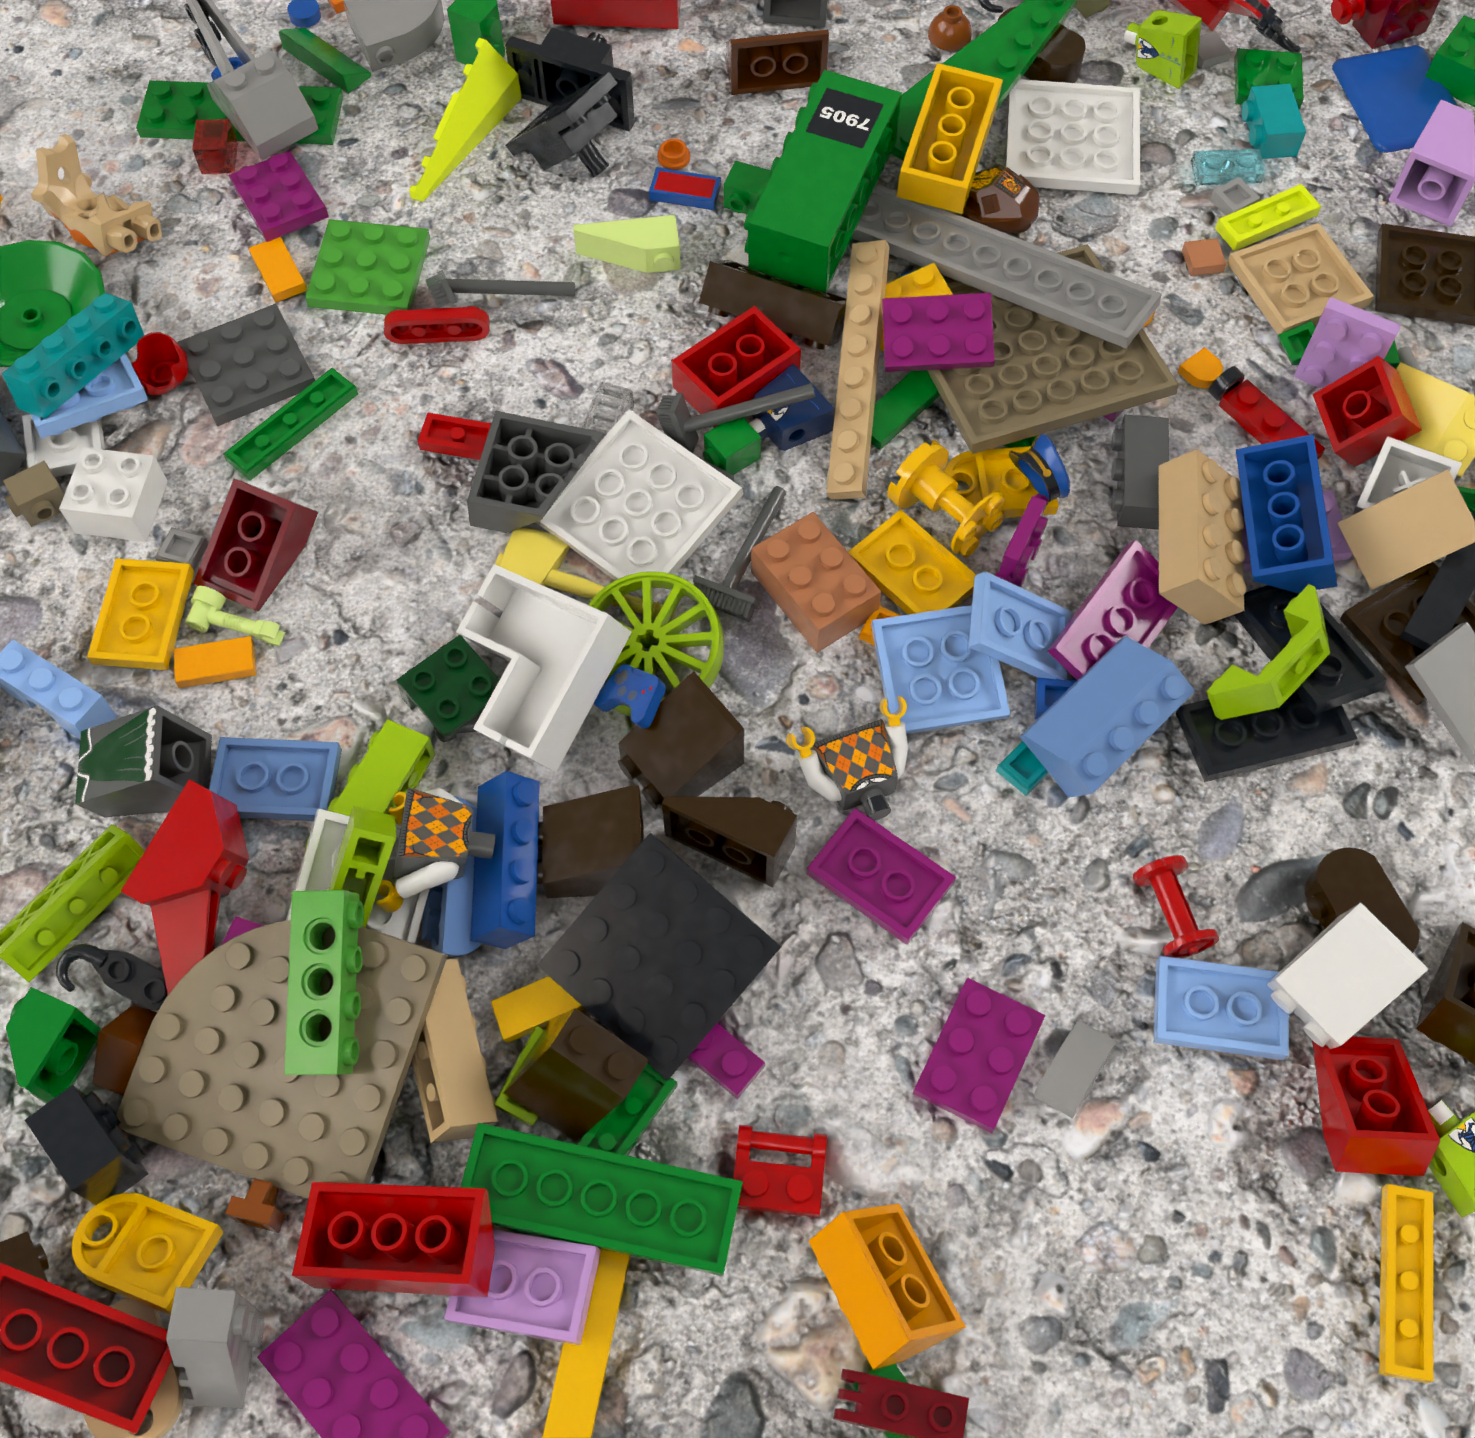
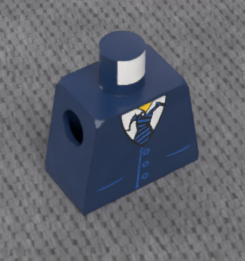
[749,364,835,451]

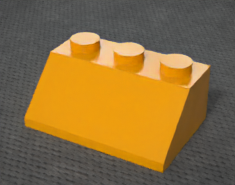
[809,1203,966,1369]

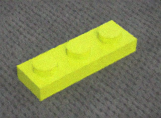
[1215,184,1321,251]

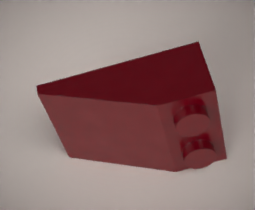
[193,479,318,611]

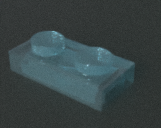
[1191,149,1265,186]

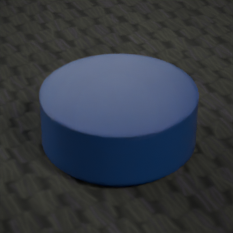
[287,0,321,28]

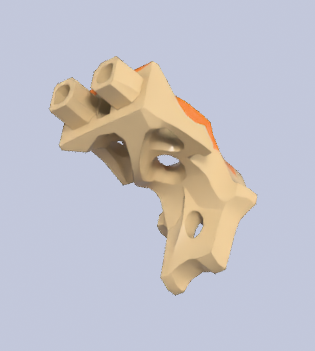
[31,134,162,256]

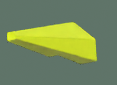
[409,38,522,202]

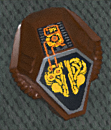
[962,164,1039,233]

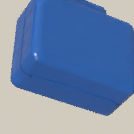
[1332,45,1458,153]

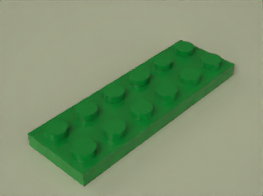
[136,80,343,145]
[460,1123,743,1276]

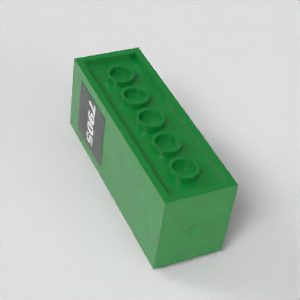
[744,70,902,293]

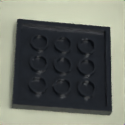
[537,833,782,1081]

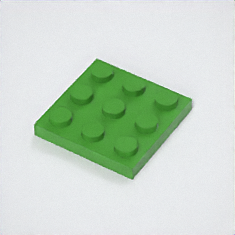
[305,219,430,315]

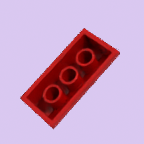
[292,1182,495,1297]

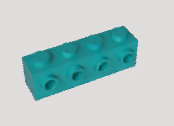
[2,293,145,419]

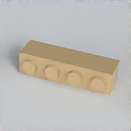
[412,959,498,1143]

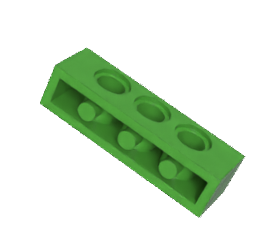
[284,890,364,1075]

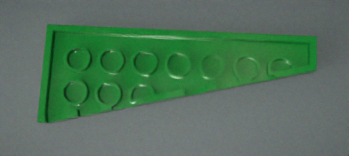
[891,0,1077,161]

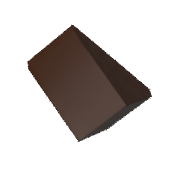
[92,1004,157,1096]

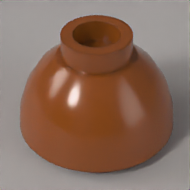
[928,5,972,51]

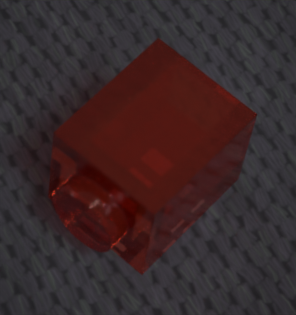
[192,119,238,174]

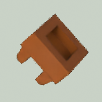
[225,1178,285,1233]

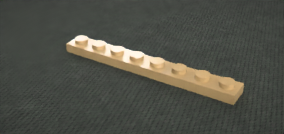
[826,240,890,500]

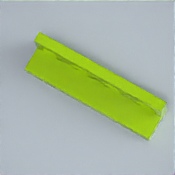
[0,824,145,982]

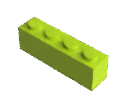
[304,719,436,855]

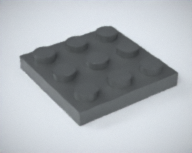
[177,304,315,426]

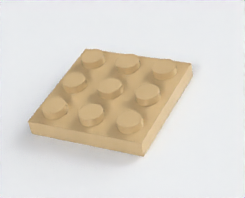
[1227,223,1374,334]

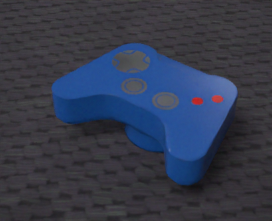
[594,664,665,729]

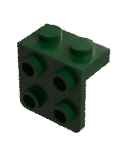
[396,635,500,736]

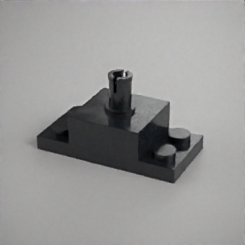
[505,28,635,132]
[505,72,618,178]

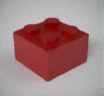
[1313,356,1422,467]

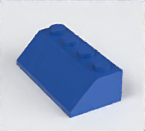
[1236,434,1338,593]

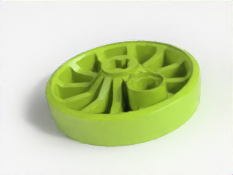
[588,571,725,716]

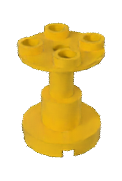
[887,440,1005,558]

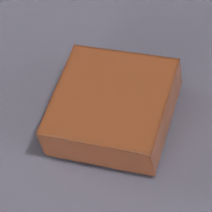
[1182,238,1226,276]

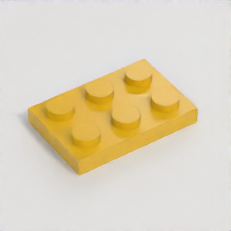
[848,509,976,615]
[87,558,194,670]

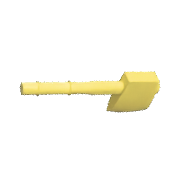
[495,527,677,622]

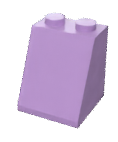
[1388,100,1475,227]

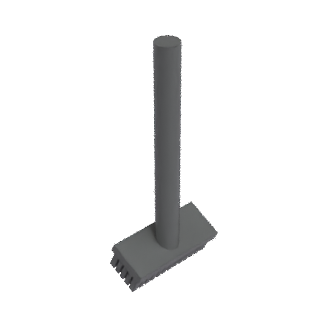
[426,270,575,308]
[656,383,816,453]
[691,486,786,622]

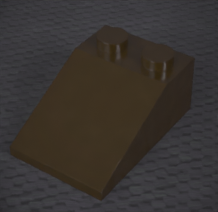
[662,796,797,888]
[1416,922,1475,1065]

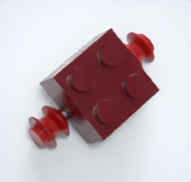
[1331,0,1441,49]

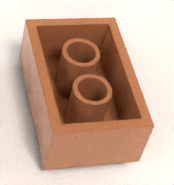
[751,512,881,653]

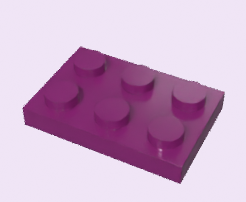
[228,151,329,242]
[882,293,995,372]
[806,808,956,945]
[912,978,1046,1133]

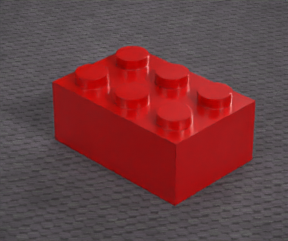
[671,306,801,428]

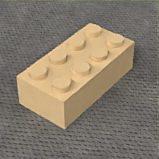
[1159,449,1246,625]

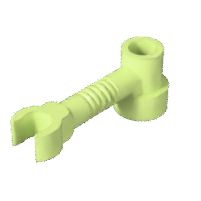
[185,586,286,646]

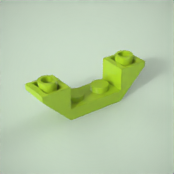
[1206,584,1330,720]

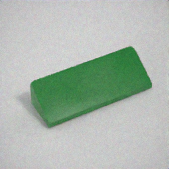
[279,28,371,94]

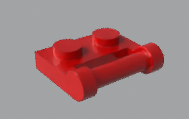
[733,1125,827,1218]

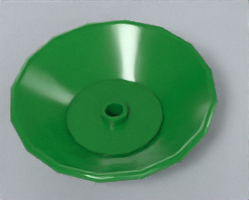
[0,240,105,367]

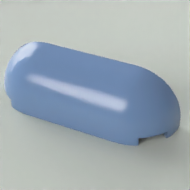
[422,796,481,957]

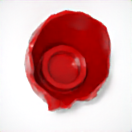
[132,332,189,395]

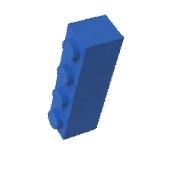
[471,771,540,949]

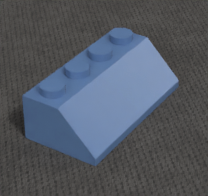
[1019,636,1195,798]

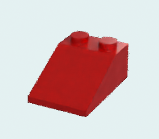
[1312,1036,1440,1176]

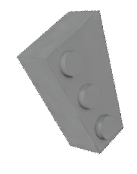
[166,1287,265,1409]

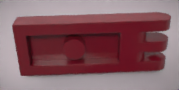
[833,1369,969,1438]

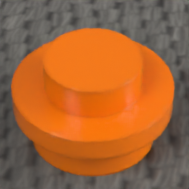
[657,139,690,170]

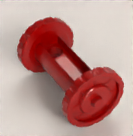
[1133,855,1219,959]

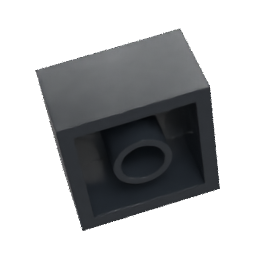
[25,1085,149,1205]

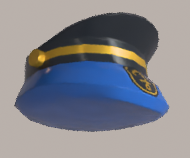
[1009,434,1070,503]

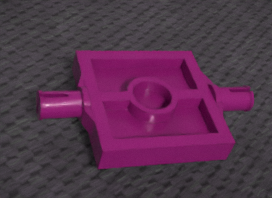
[995,494,1049,587]

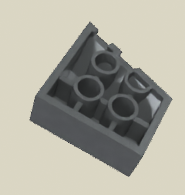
[467,411,604,533]

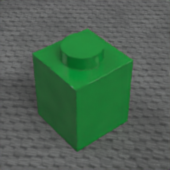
[703,418,761,475]

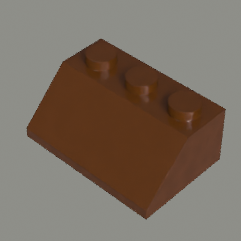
[726,29,829,95]

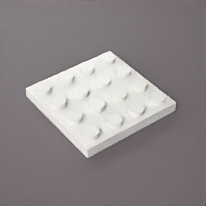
[1005,79,1140,195]
[536,410,743,599]

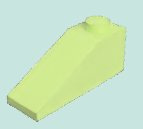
[573,215,681,273]

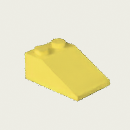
[1396,362,1475,479]

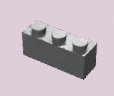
[1111,414,1169,530]

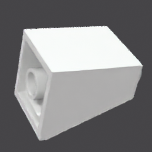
[1267,902,1428,1049]

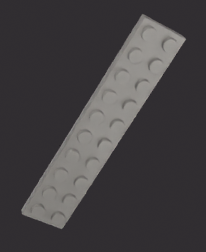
[852,184,1162,348]

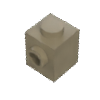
[3,460,65,527]

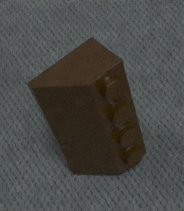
[699,260,847,350]

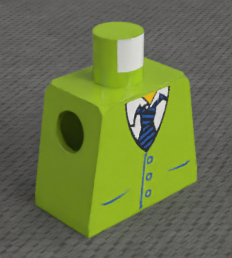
[1124,10,1202,89]
[1428,1100,1475,1218]

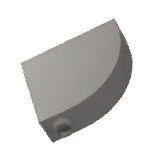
[343,0,444,72]

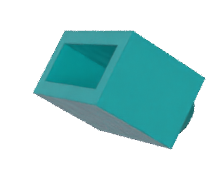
[1241,84,1306,159]

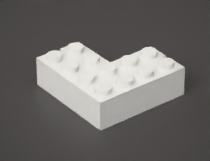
[456,564,632,773]

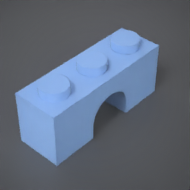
[0,639,117,739]

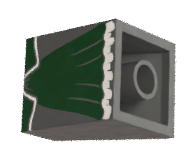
[75,705,212,818]

